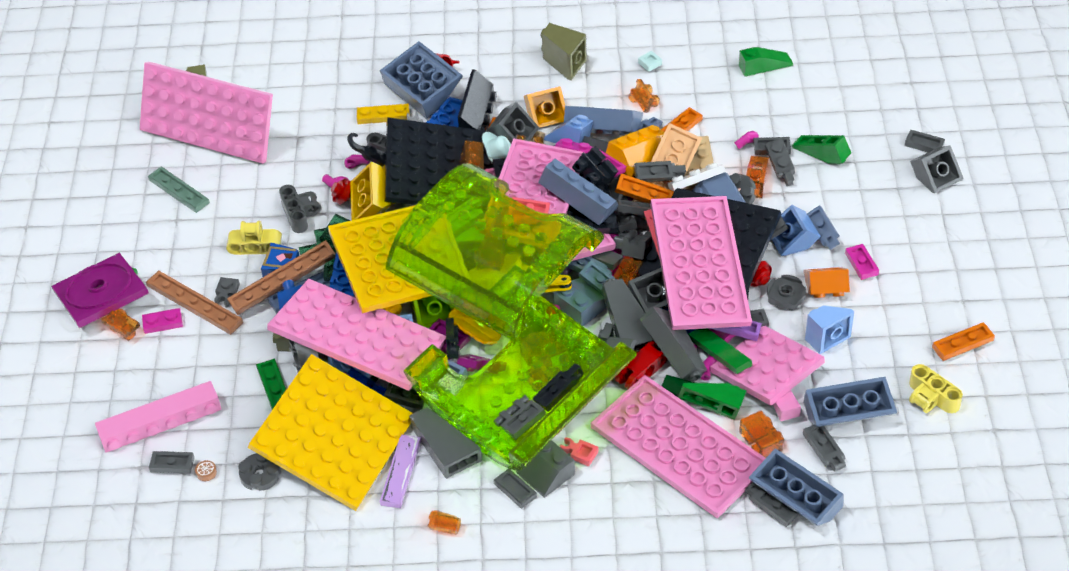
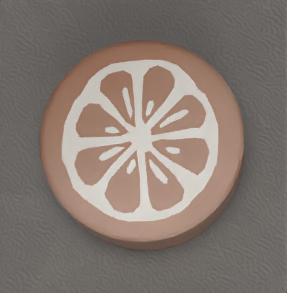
[195,460,217,481]

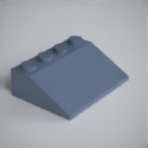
[380,41,463,119]

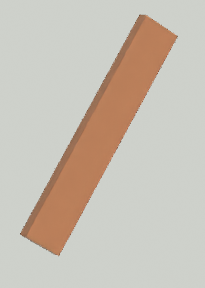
[227,240,336,315]
[146,270,243,335]

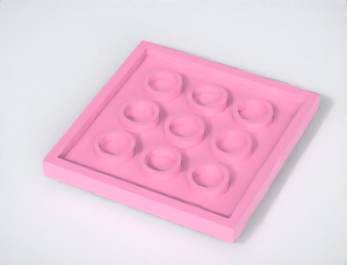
[710,326,825,406]

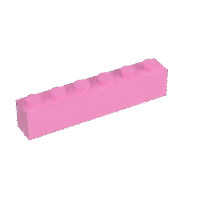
[95,381,222,453]

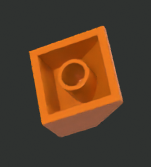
[804,267,850,298]

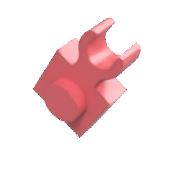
[560,437,599,466]

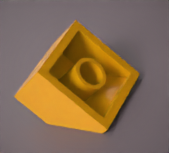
[523,86,565,128]

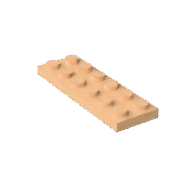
[633,123,702,220]

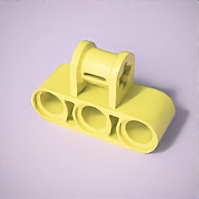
[226,221,282,255]
[909,364,963,413]

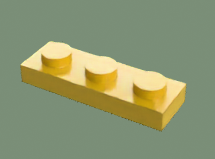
[357,104,410,124]

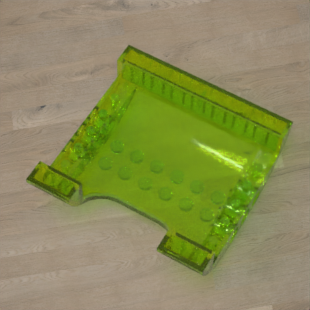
[386,163,604,341]
[403,266,637,470]

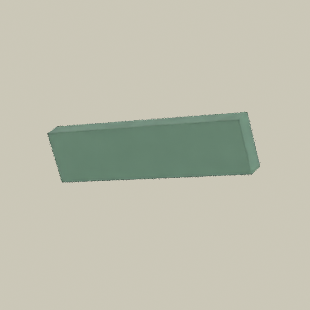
[148,166,210,213]

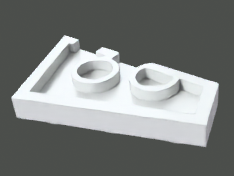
[668,162,725,191]

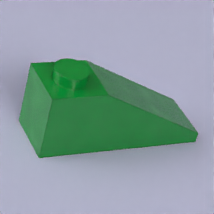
[739,47,793,77]
[792,135,851,164]
[678,383,746,420]

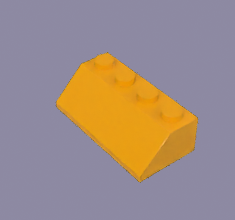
[606,125,665,177]

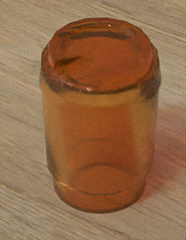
[427,510,461,535]

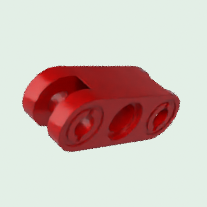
[614,341,668,389]

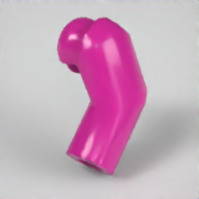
[322,174,349,188]

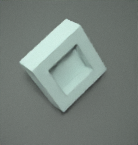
[638,51,662,72]

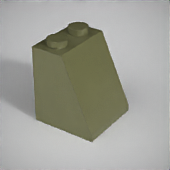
[540,23,587,81]

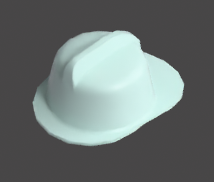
[482,132,511,162]

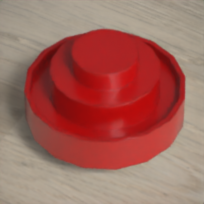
[331,178,351,205]
[750,261,772,287]

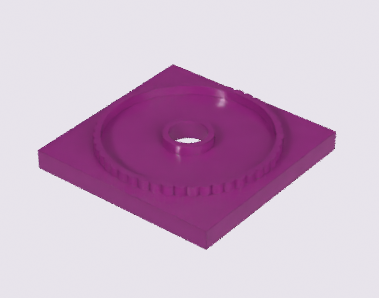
[51,252,149,328]

